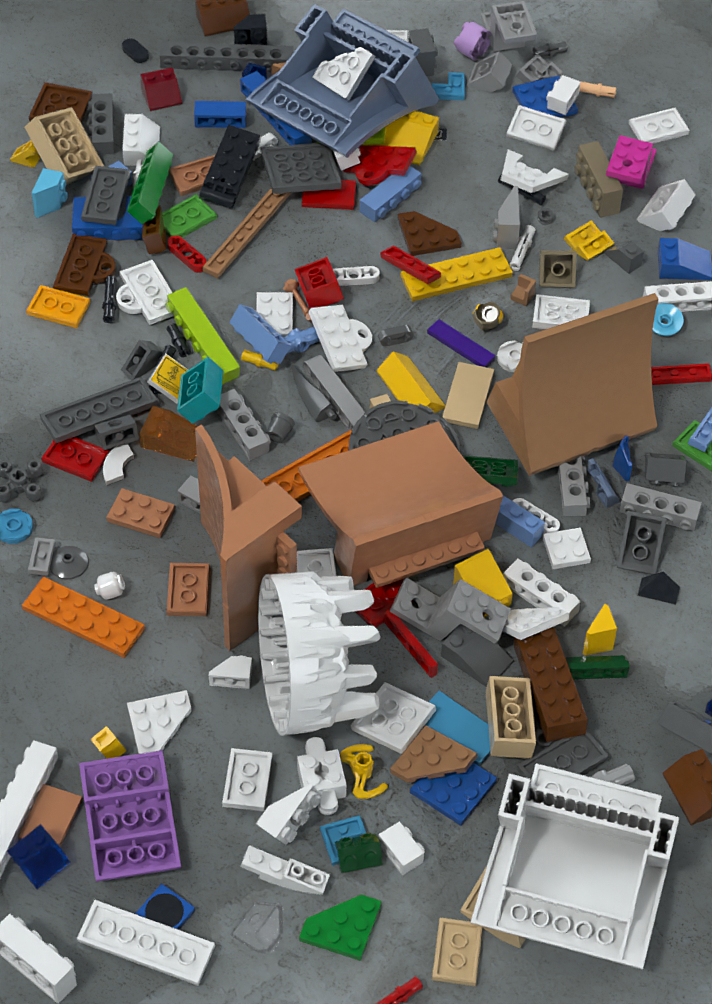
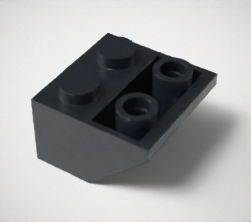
[234,14,267,45]

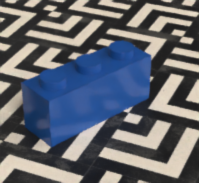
[194,101,246,128]

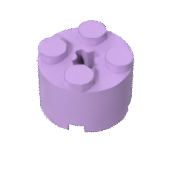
[454,22,492,61]

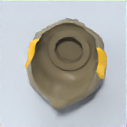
[473,302,503,331]

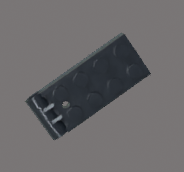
[199,125,261,209]

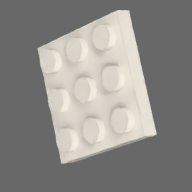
[532,294,590,330]
[351,682,436,754]

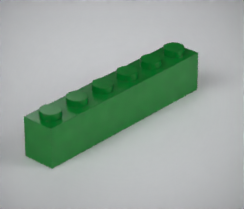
[127,141,173,224]

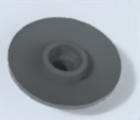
[50,546,88,579]

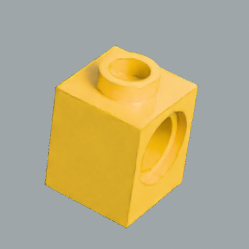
[90,726,127,759]

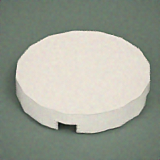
[497,341,523,372]

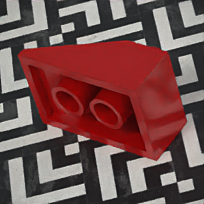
[294,257,344,309]

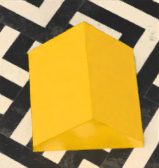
[583,604,617,656]

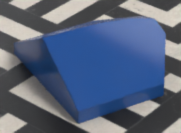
[613,436,632,481]

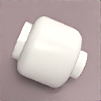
[94,572,125,600]

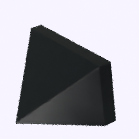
[637,572,680,605]

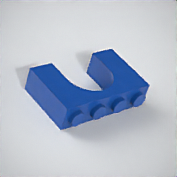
[72,197,143,240]

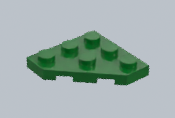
[299,895,381,961]

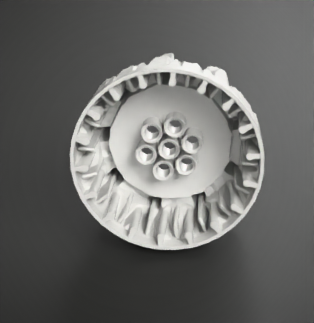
[258,572,380,736]

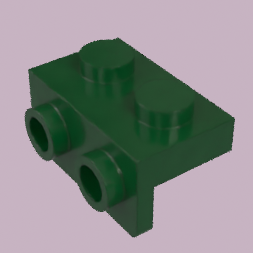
[335,833,383,873]

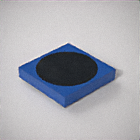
[135,884,195,930]

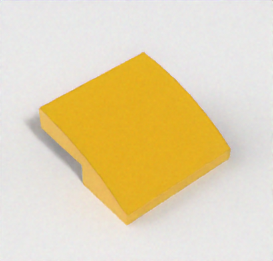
[564,220,615,261]

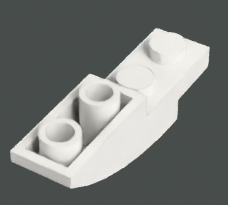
[240,845,330,895]

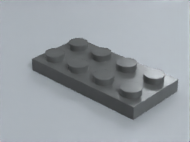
[81,165,130,225]

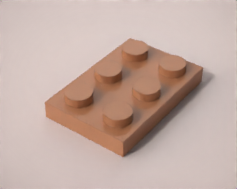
[106,488,175,538]

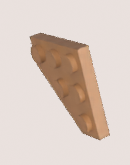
[390,726,477,783]

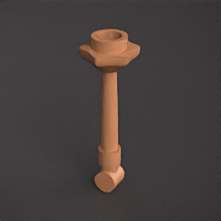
[283,279,312,323]

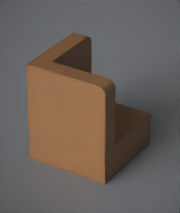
[511,274,536,306]

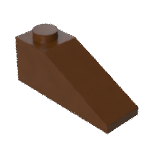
[142,205,166,255]

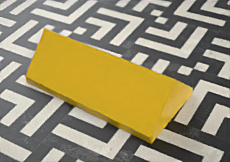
[377,351,446,413]

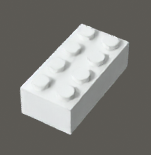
[0,914,77,1004]

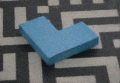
[431,72,465,100]
[320,815,366,866]

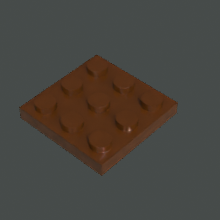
[29,82,93,123]

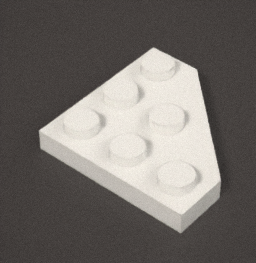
[313,47,375,100]
[486,607,569,640]
[127,690,191,754]

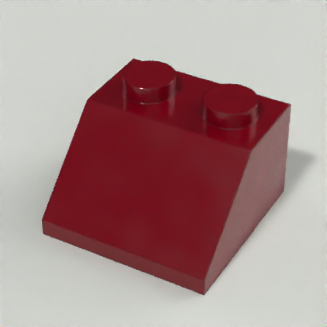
[140,67,182,111]

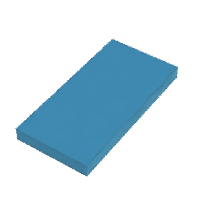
[423,691,490,766]

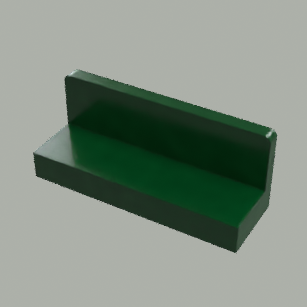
[565,655,629,680]

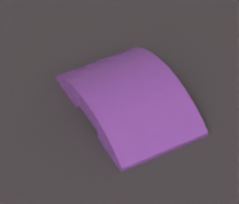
[79,750,181,882]

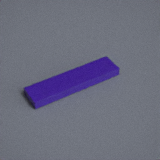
[427,319,496,368]

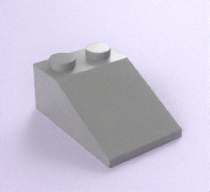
[493,186,520,249]

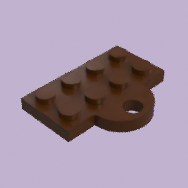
[53,233,116,296]

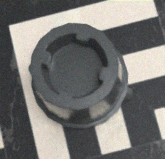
[266,412,295,443]

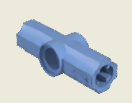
[283,326,320,353]

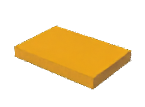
[26,285,91,328]

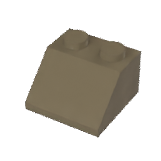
[539,250,577,287]

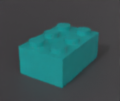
[177,357,223,424]

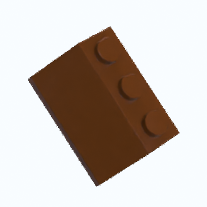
[195,0,250,37]
[663,749,712,825]

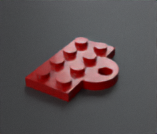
[343,145,417,186]

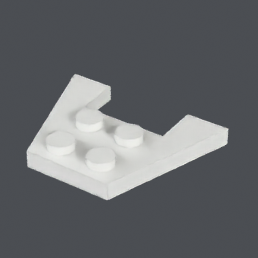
[501,150,569,193]

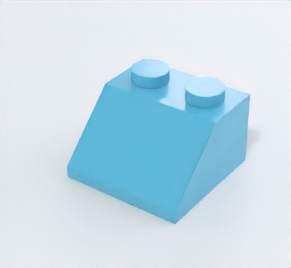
[32,168,68,218]

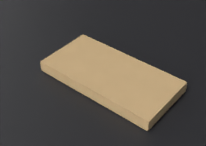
[442,362,494,429]

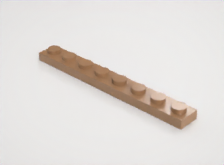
[203,189,292,278]

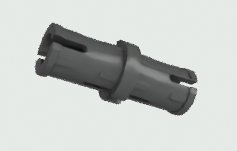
[533,41,567,56]

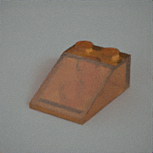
[139,406,198,462]

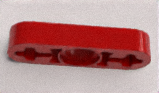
[168,235,207,273]

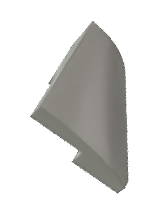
[515,54,563,83]

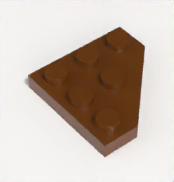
[397,211,462,256]

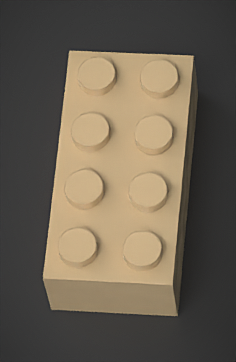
[486,676,536,758]

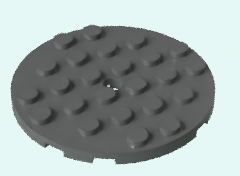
[348,401,461,454]

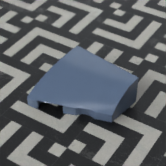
[587,458,619,508]

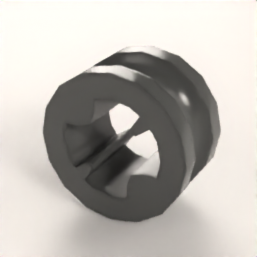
[537,208,553,225]

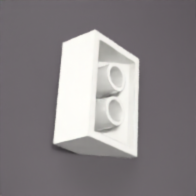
[123,114,160,165]
[637,179,695,231]

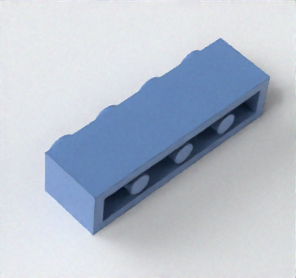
[359,166,422,222]
[229,304,291,364]
[495,495,545,548]

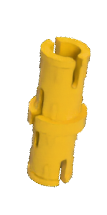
[241,349,279,371]

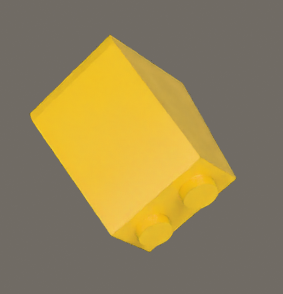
[453,549,513,619]

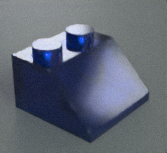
[7,824,70,889]

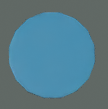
[0,509,33,544]

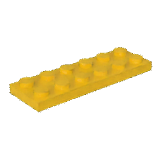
[400,247,513,302]

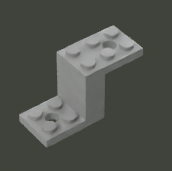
[481,1,537,51]
[390,578,511,643]

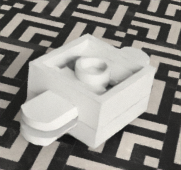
[297,737,346,815]

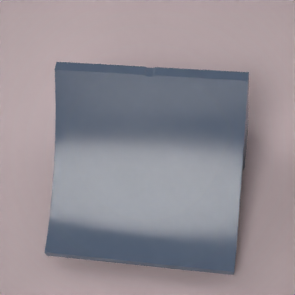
[246,4,439,158]

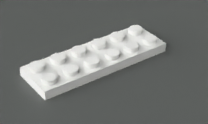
[77,900,215,985]

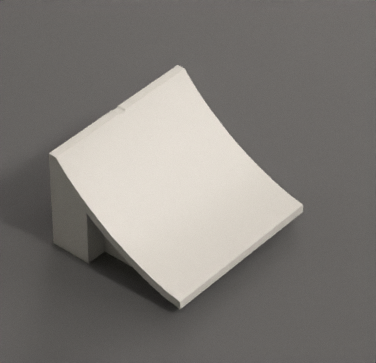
[471,764,679,970]

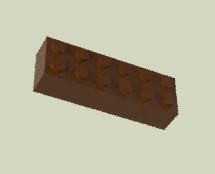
[514,626,588,742]

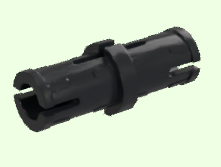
[167,323,191,357]

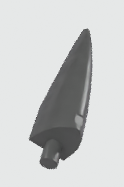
[291,363,337,422]

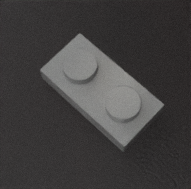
[28,537,55,576]

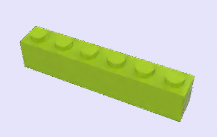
[165,287,240,384]

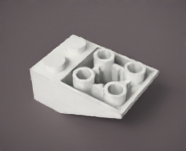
[256,783,323,845]

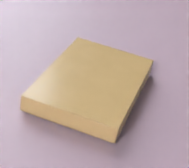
[432,918,482,986]

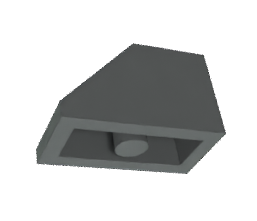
[604,241,644,274]
[121,340,163,380]

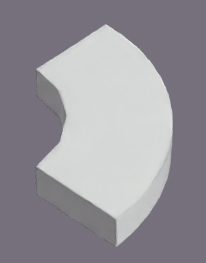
[103,443,134,485]

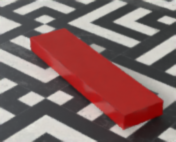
[380,245,441,284]
[651,363,712,385]
[384,608,438,678]

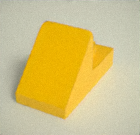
[10,140,41,168]

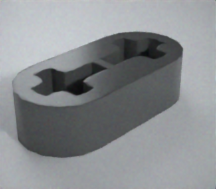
[378,325,414,346]

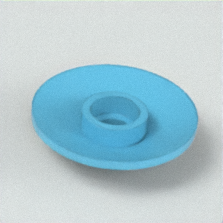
[653,303,683,336]

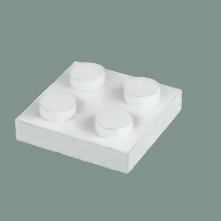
[543,528,591,569]

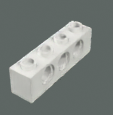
[643,281,712,312]
[503,559,580,627]

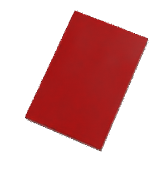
[302,180,356,210]
[41,437,110,482]
[355,579,413,628]

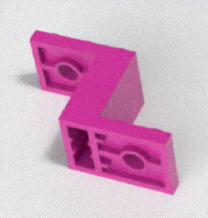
[606,135,657,189]

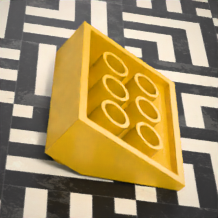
[369,110,439,166]

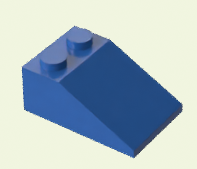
[657,238,712,280]

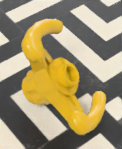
[340,744,388,799]

